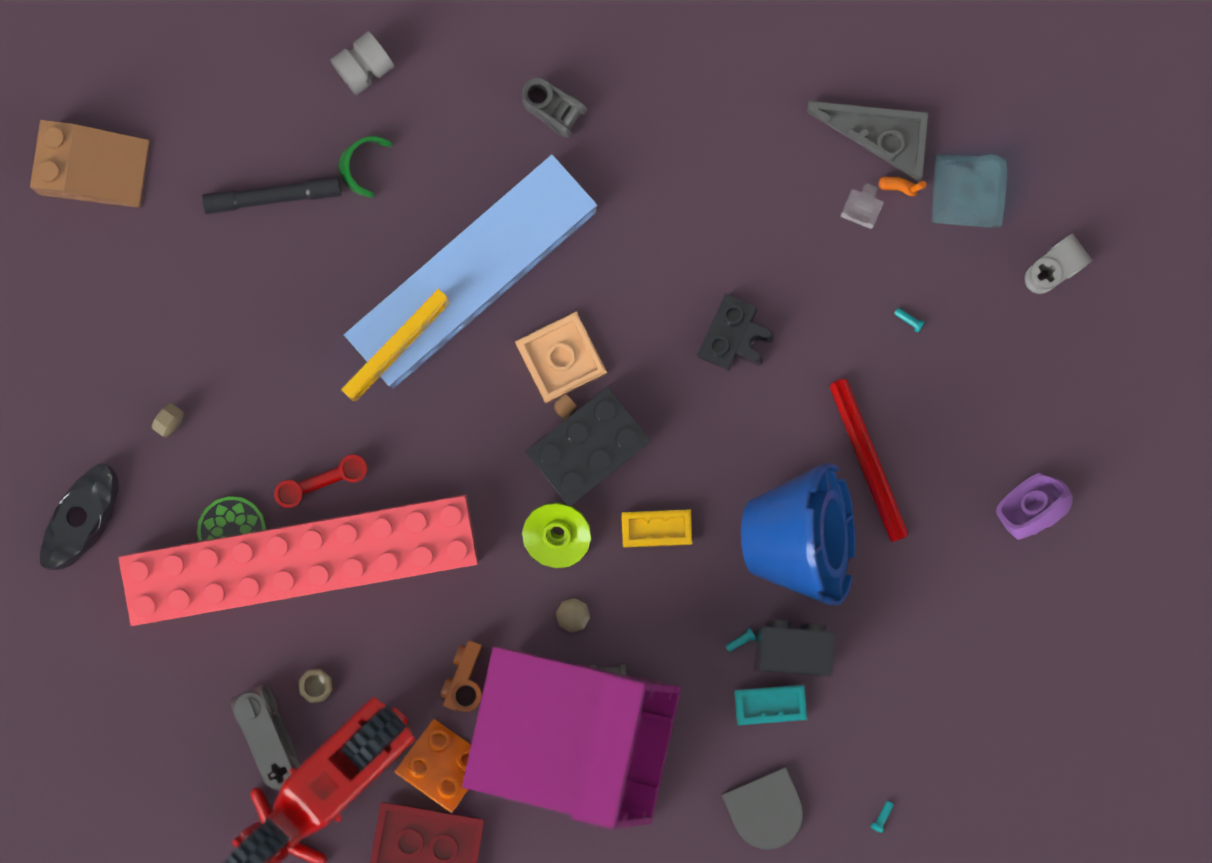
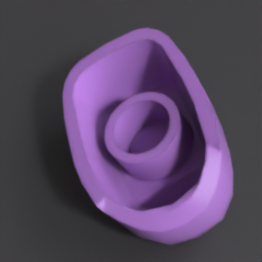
[996,472,1073,540]

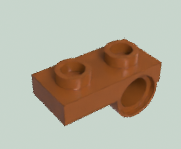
[440,640,483,712]

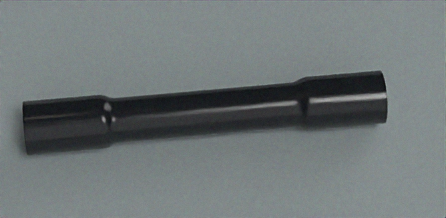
[202,176,342,214]

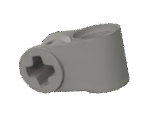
[1024,233,1093,294]

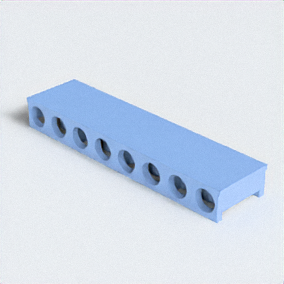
[344,154,597,389]

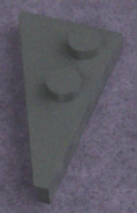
[807,101,928,180]

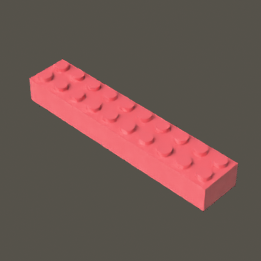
[118,494,479,626]

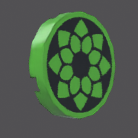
[197,496,267,541]

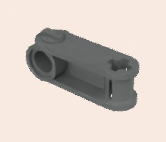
[231,684,301,789]

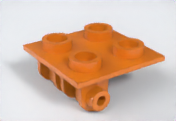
[394,719,471,813]

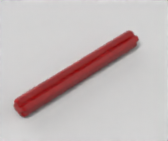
[830,378,908,542]

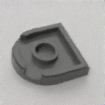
[721,767,803,849]

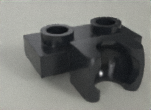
[697,294,774,372]

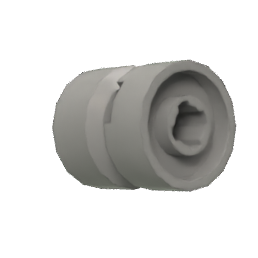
[330,31,395,95]

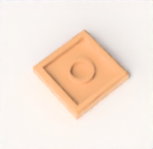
[515,311,607,404]

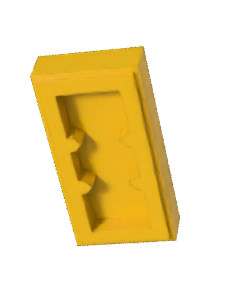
[621,509,692,548]

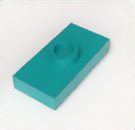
[734,685,807,725]

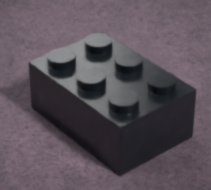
[524,387,651,507]
[754,620,835,676]

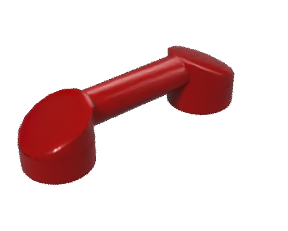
[274,454,367,508]

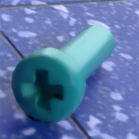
[894,307,925,333]
[725,628,756,653]
[871,801,894,833]

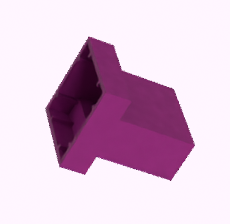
[462,647,681,829]

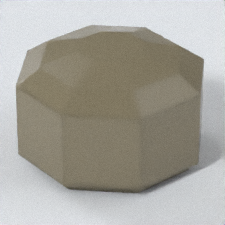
[152,402,184,438]
[556,598,590,633]
[299,669,334,703]

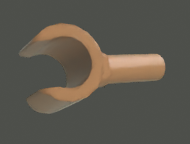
[554,395,577,420]

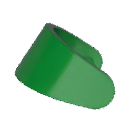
[339,137,393,198]

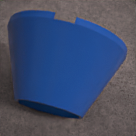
[741,463,855,605]

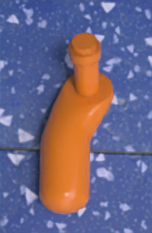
[878,176,927,197]

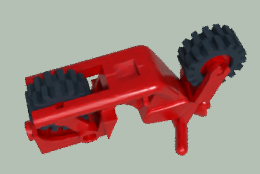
[223,696,415,863]

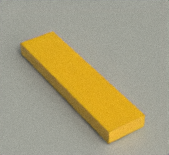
[341,288,449,402]

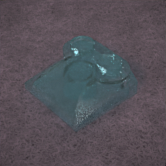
[932,154,1007,228]

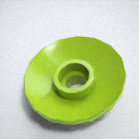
[522,502,592,568]

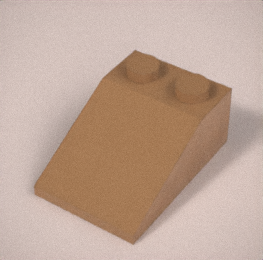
[30,120,150,208]

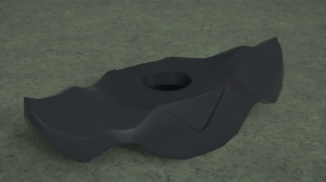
[40,463,119,570]

